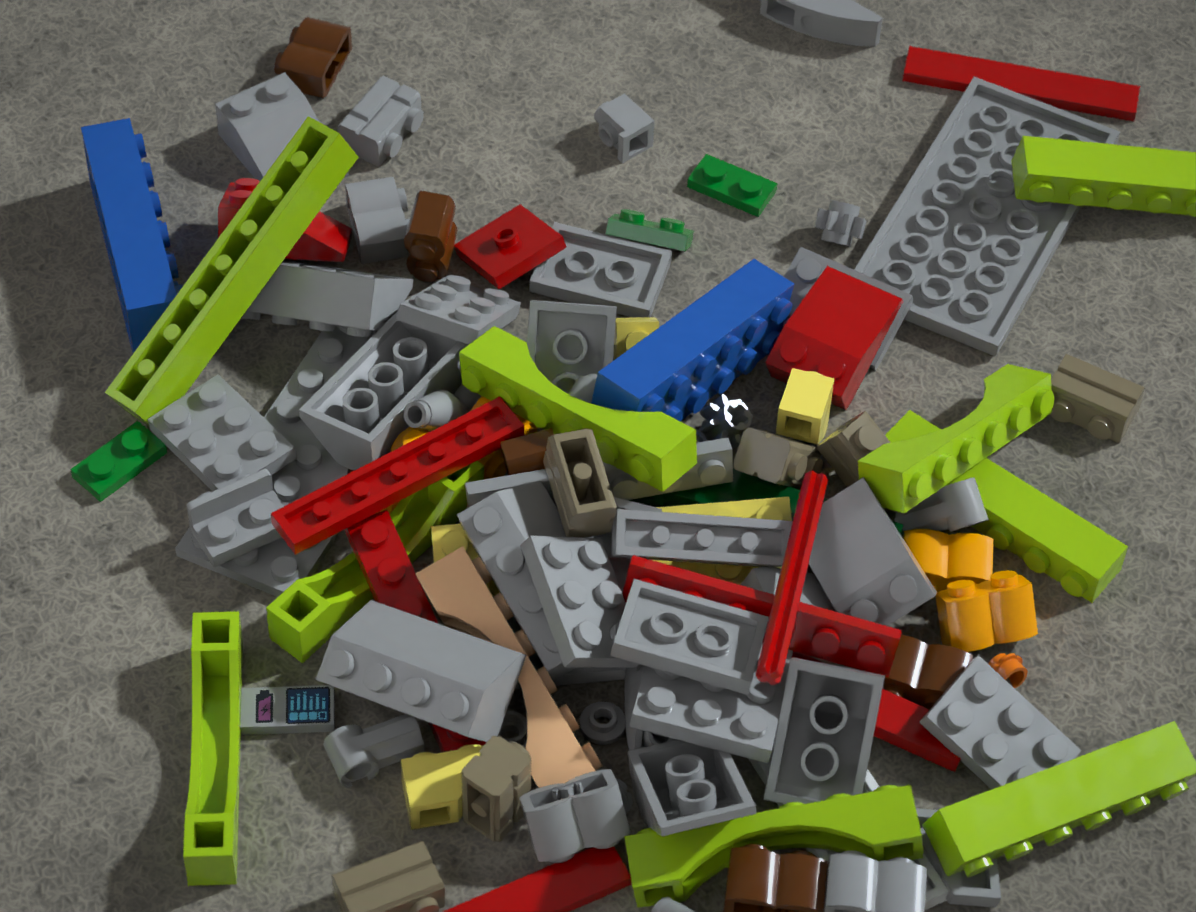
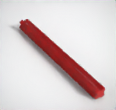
[755,470,828,685]

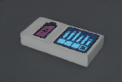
[240,685,335,735]

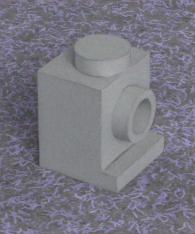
[594,93,655,164]

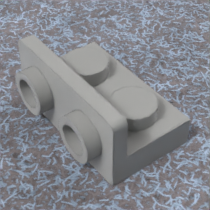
[187,469,284,568]

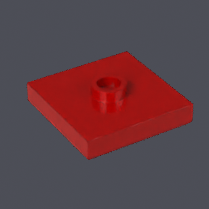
[454,204,566,289]

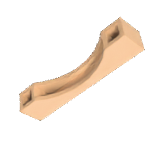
[415,546,603,788]

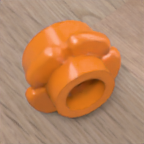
[988,653,1028,688]

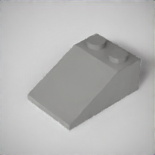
[215,72,349,181]
[809,477,937,626]
[764,657,885,804]
[627,739,757,836]

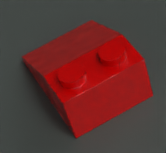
[218,178,352,262]
[765,266,903,410]

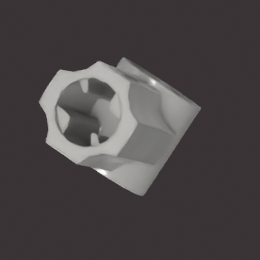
[894,477,989,536]
[323,714,425,788]

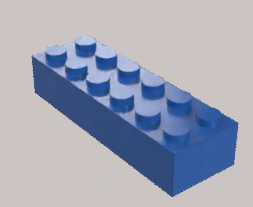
[81,118,183,353]
[591,259,794,422]

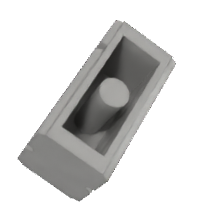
[337,76,424,167]

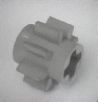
[814,200,867,247]
[700,394,753,450]

